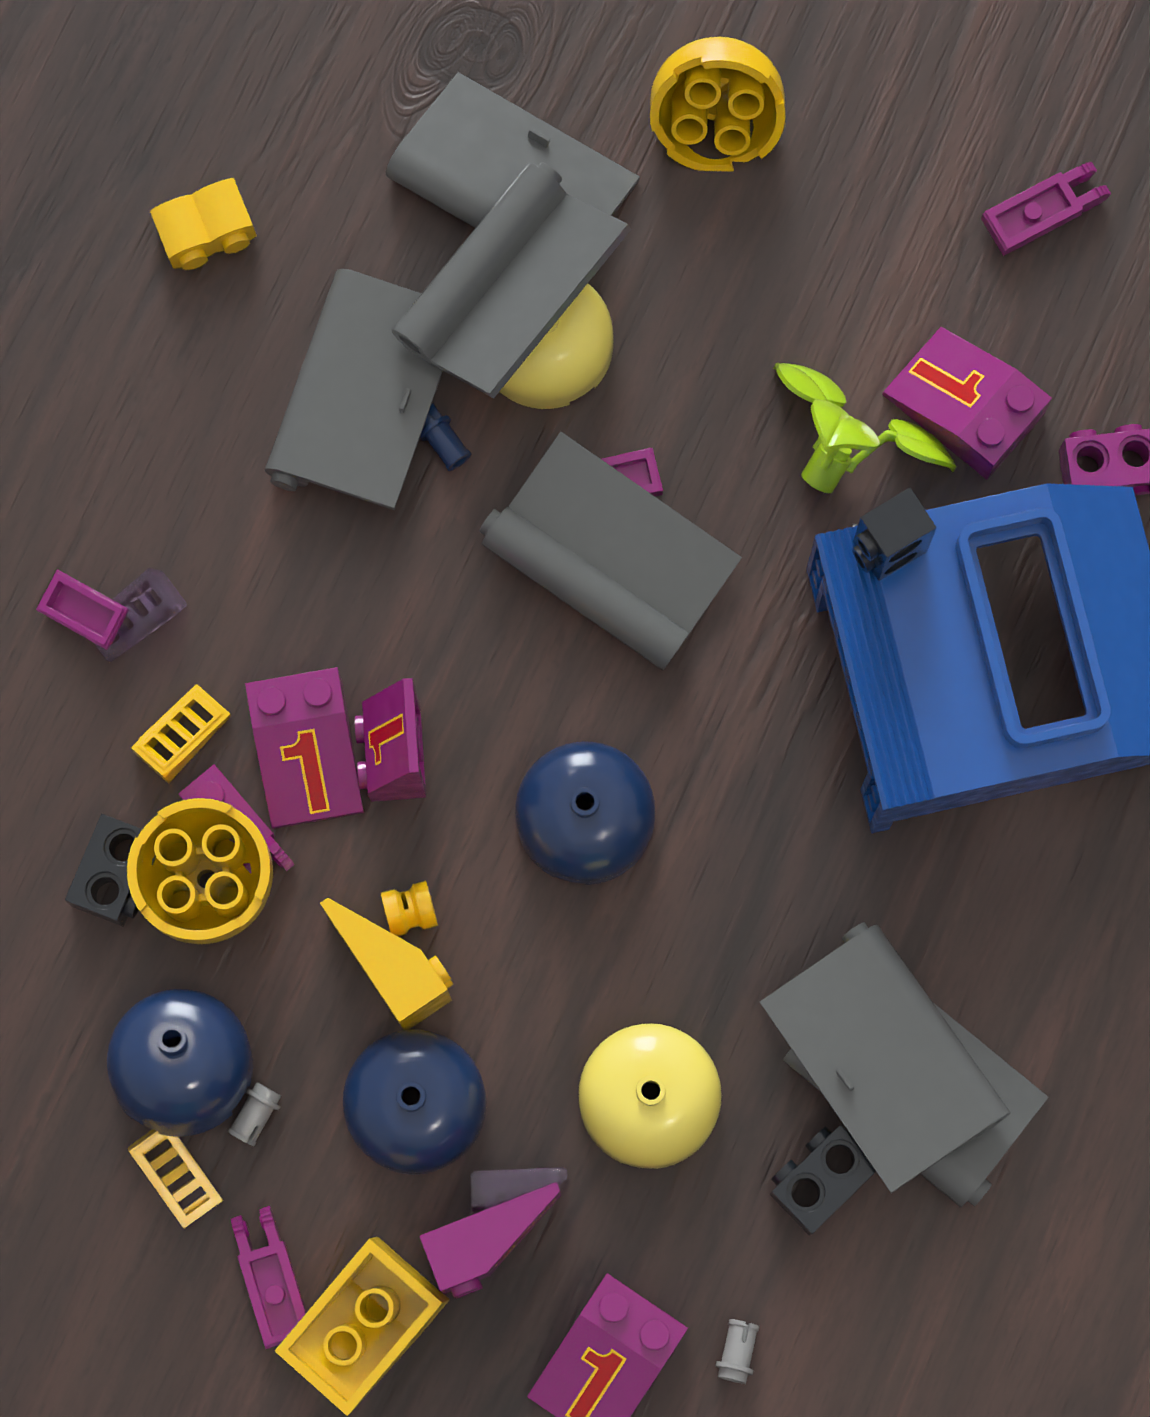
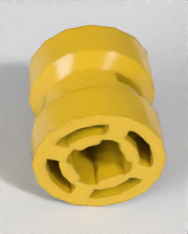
[381,881,438,937]

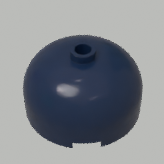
[515,741,655,885]
[107,989,253,1137]
[343,1029,487,1175]

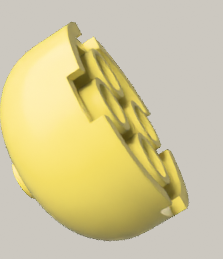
[499,284,613,409]
[579,1023,721,1169]

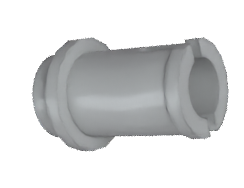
[227,1082,281,1147]
[715,1319,759,1384]

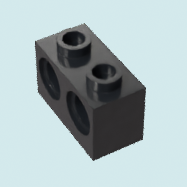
[852,487,937,581]
[65,813,156,927]
[770,1125,876,1236]

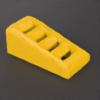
[131,684,231,784]
[128,1129,223,1228]

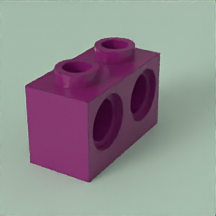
[1058,424,1150,496]

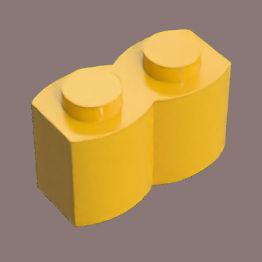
[150,178,257,270]

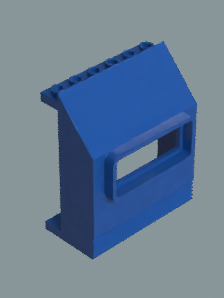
[806,484,1150,833]

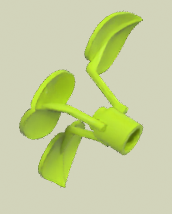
[773,363,957,493]

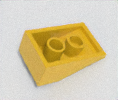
[320,898,453,1030]
[275,1237,450,1416]

